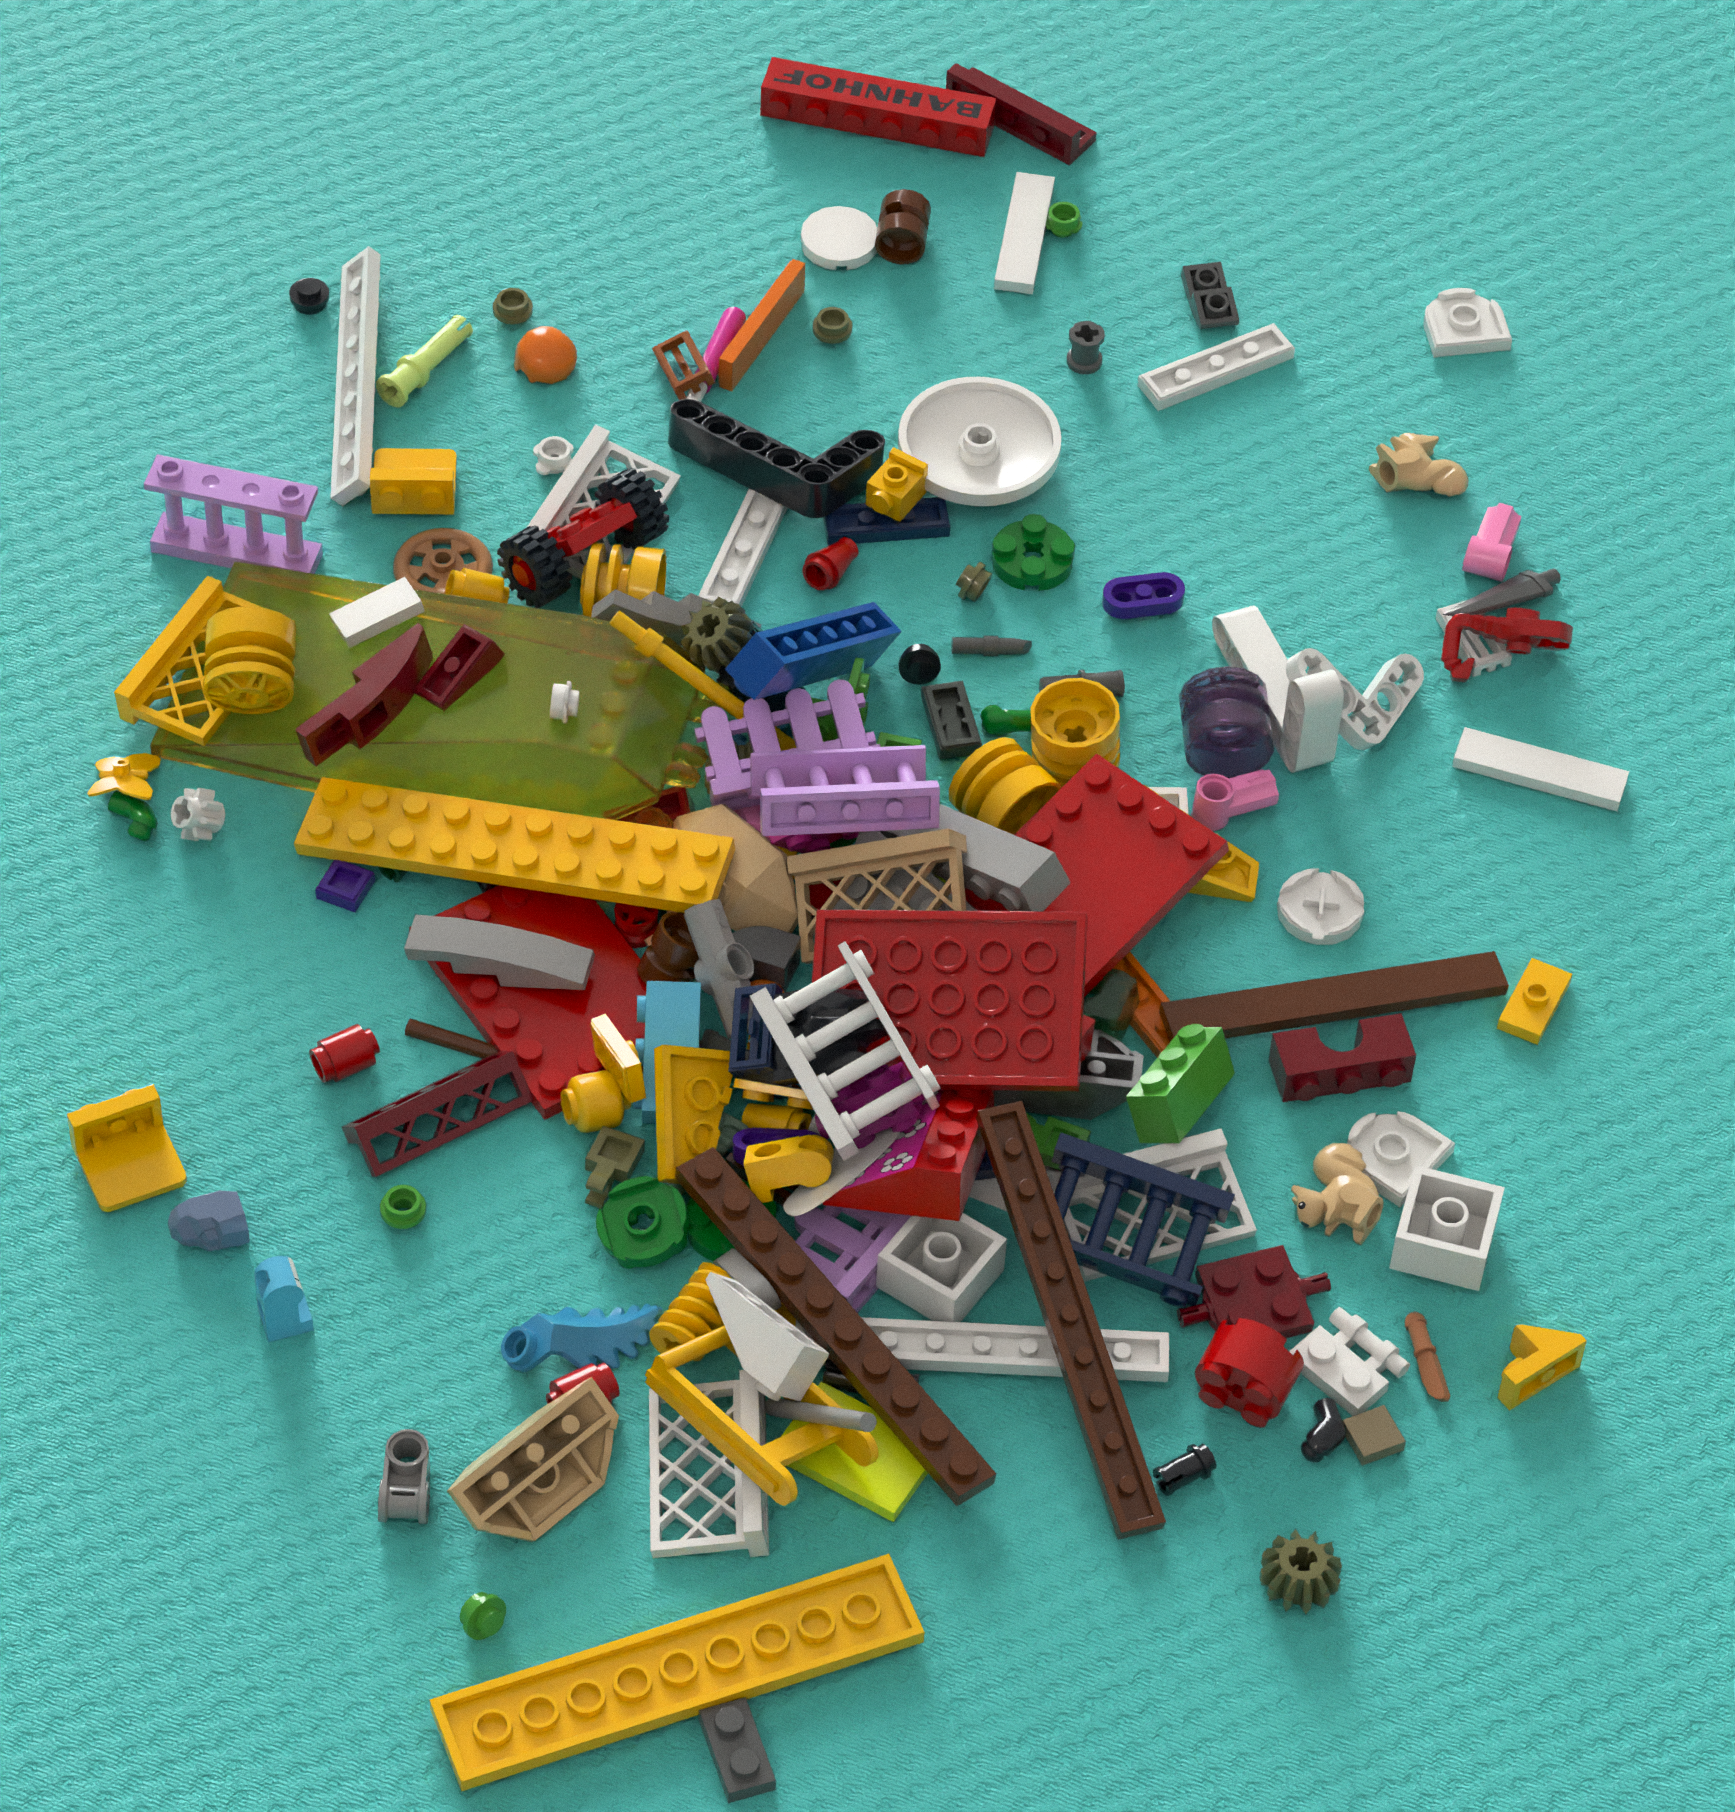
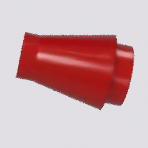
[802,537,859,590]

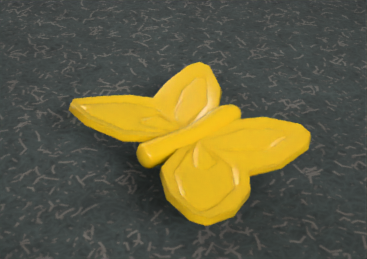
[88,753,161,800]

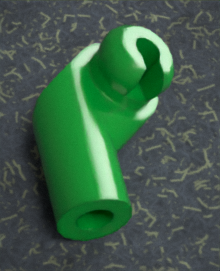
[980,705,1031,735]

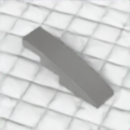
[591,589,761,646]
[404,914,595,990]

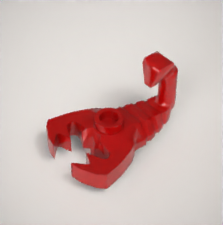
[1441,607,1573,682]

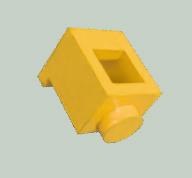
[865,447,928,522]

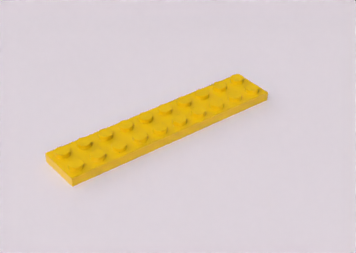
[294,777,736,913]
[430,1554,925,1792]

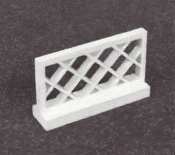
[527,424,681,579]
[1049,1128,1257,1282]
[649,1370,769,1558]

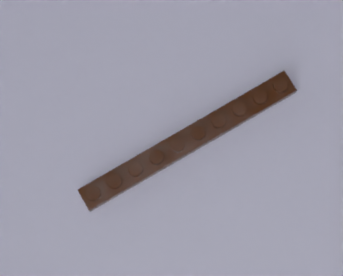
[976,1101,1166,1540]
[675,1147,996,1506]

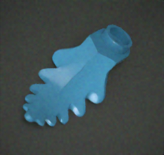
[501,1304,663,1372]

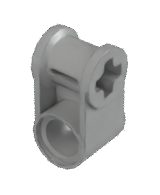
[378,1429,430,1524]

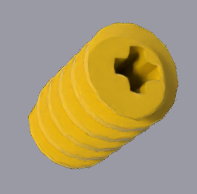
[649,1262,732,1361]

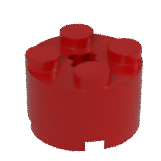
[1195,1318,1304,1427]

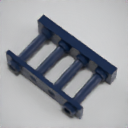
[1051,1133,1235,1307]

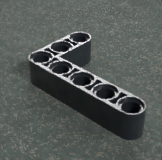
[668,399,885,518]

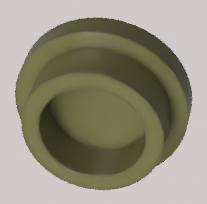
[493,288,533,324]
[813,307,852,344]
[956,562,992,602]

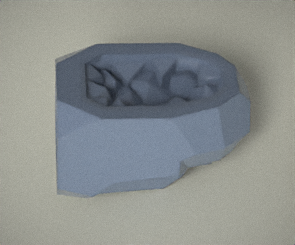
[168,1190,250,1252]

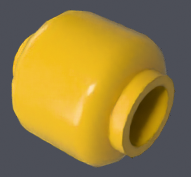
[561,1070,631,1133]

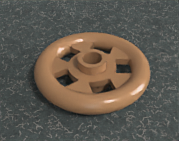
[393,528,493,606]

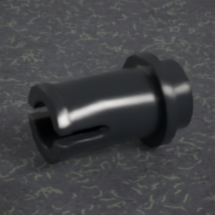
[1153,1444,1217,1496]

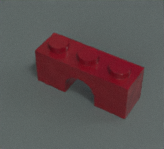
[1268,1013,1416,1102]

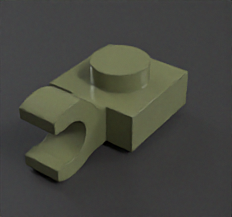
[585,1126,645,1209]

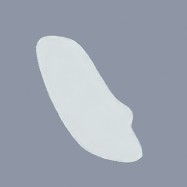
[783,1128,900,1216]

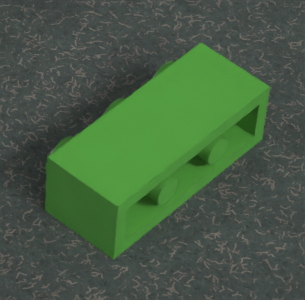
[1126,1024,1235,1143]

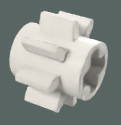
[171,788,225,841]

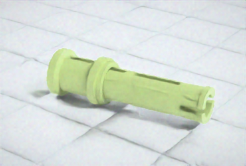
[376,315,473,408]

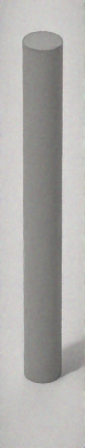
[765,1398,877,1432]

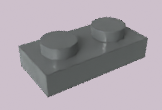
[698,1697,776,1803]

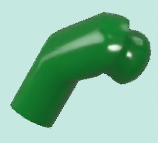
[108,791,158,841]

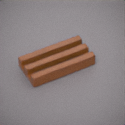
[652,330,715,400]

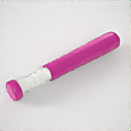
[685,307,746,402]

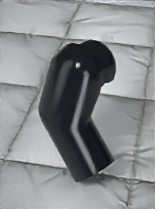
[1301,1398,1346,1462]

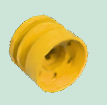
[580,542,667,632]
[203,606,296,714]
[1030,678,1120,787]
[949,737,1062,835]

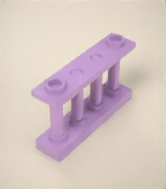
[144,454,323,584]
[750,745,940,836]

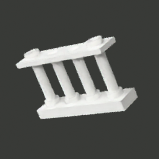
[750,941,941,1161]

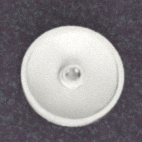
[898,377,1061,506]

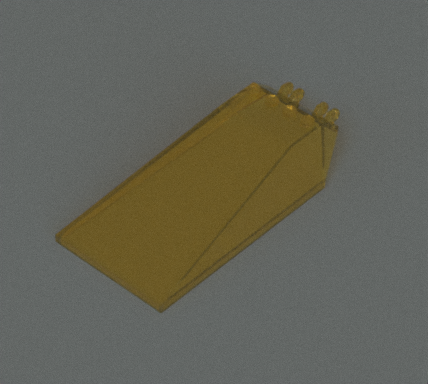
[150,562,731,820]

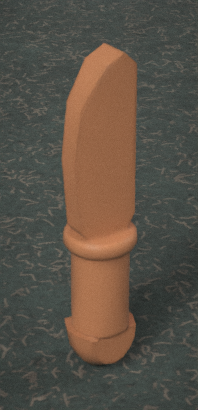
[1405,1311,1450,1402]

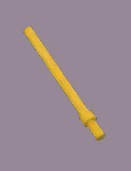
[609,610,796,751]

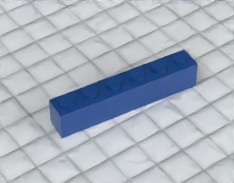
[725,602,902,700]

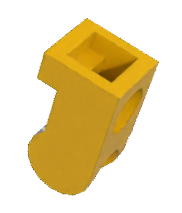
[744,1135,834,1203]

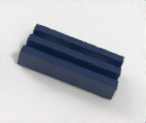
[728,983,783,1078]

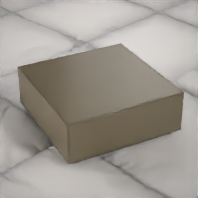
[1342,1405,1406,1466]

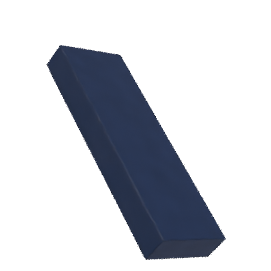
[823,497,950,546]

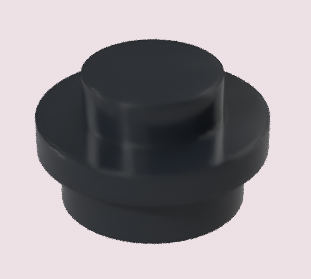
[289,278,329,315]
[898,644,941,685]

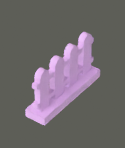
[694,679,880,810]
[794,1206,911,1313]

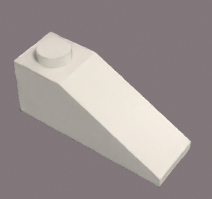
[705,1272,829,1401]

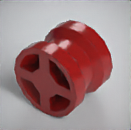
[614,903,658,949]

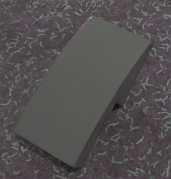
[1181,262,1239,329]

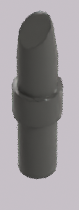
[951,636,1032,656]

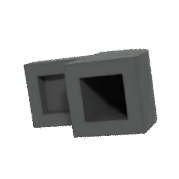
[718,926,801,1013]

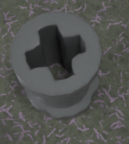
[1067,321,1105,374]

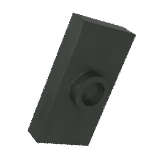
[921,681,982,760]

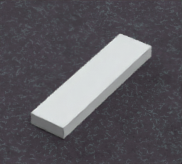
[994,172,1055,294]
[1137,323,1295,411]
[698,488,787,607]
[1452,727,1629,812]

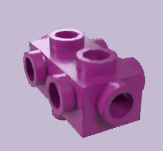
[815,1061,925,1149]

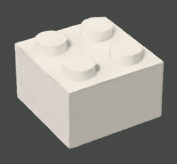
[1389,1165,1505,1291]
[876,1213,1007,1322]

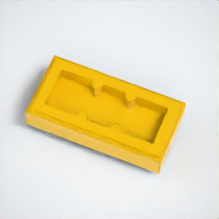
[1497,958,1573,1045]
[590,1014,646,1103]

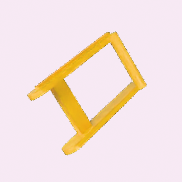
[645,1325,878,1506]

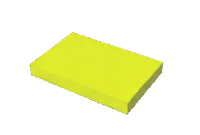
[781,1381,928,1522]

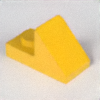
[1497,1325,1587,1411]

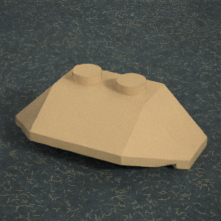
[670,804,798,933]
[447,1377,619,1542]

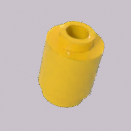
[444,568,509,618]

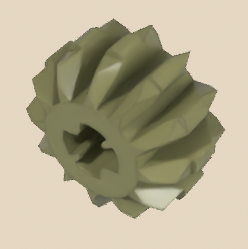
[681,596,755,673]
[1259,1529,1342,1615]

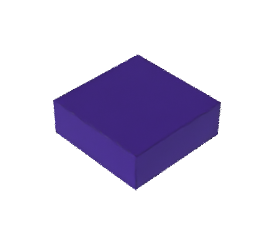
[315,860,375,913]

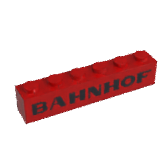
[760,57,996,157]

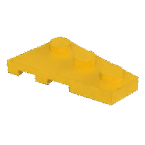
[654,1044,733,1184]

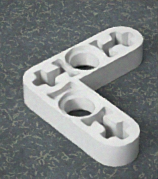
[1286,648,1424,750]

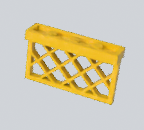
[114,575,296,746]

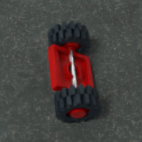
[497,468,669,608]

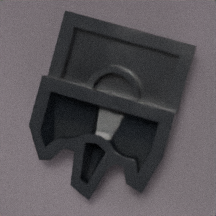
[773,989,888,1086]

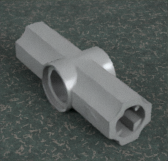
[683,899,754,1039]

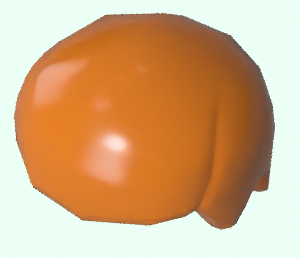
[514,326,577,384]

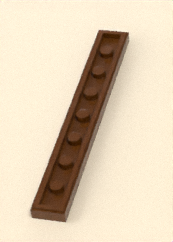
[1159,951,1509,1042]

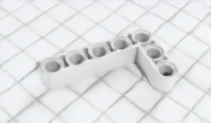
[1212,605,1344,773]

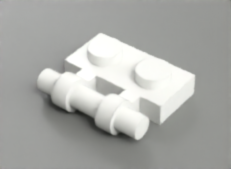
[1289,1307,1410,1416]

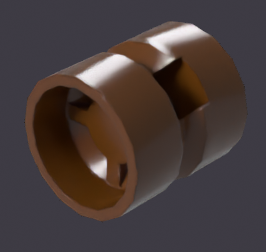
[875,189,931,264]
[637,912,699,985]

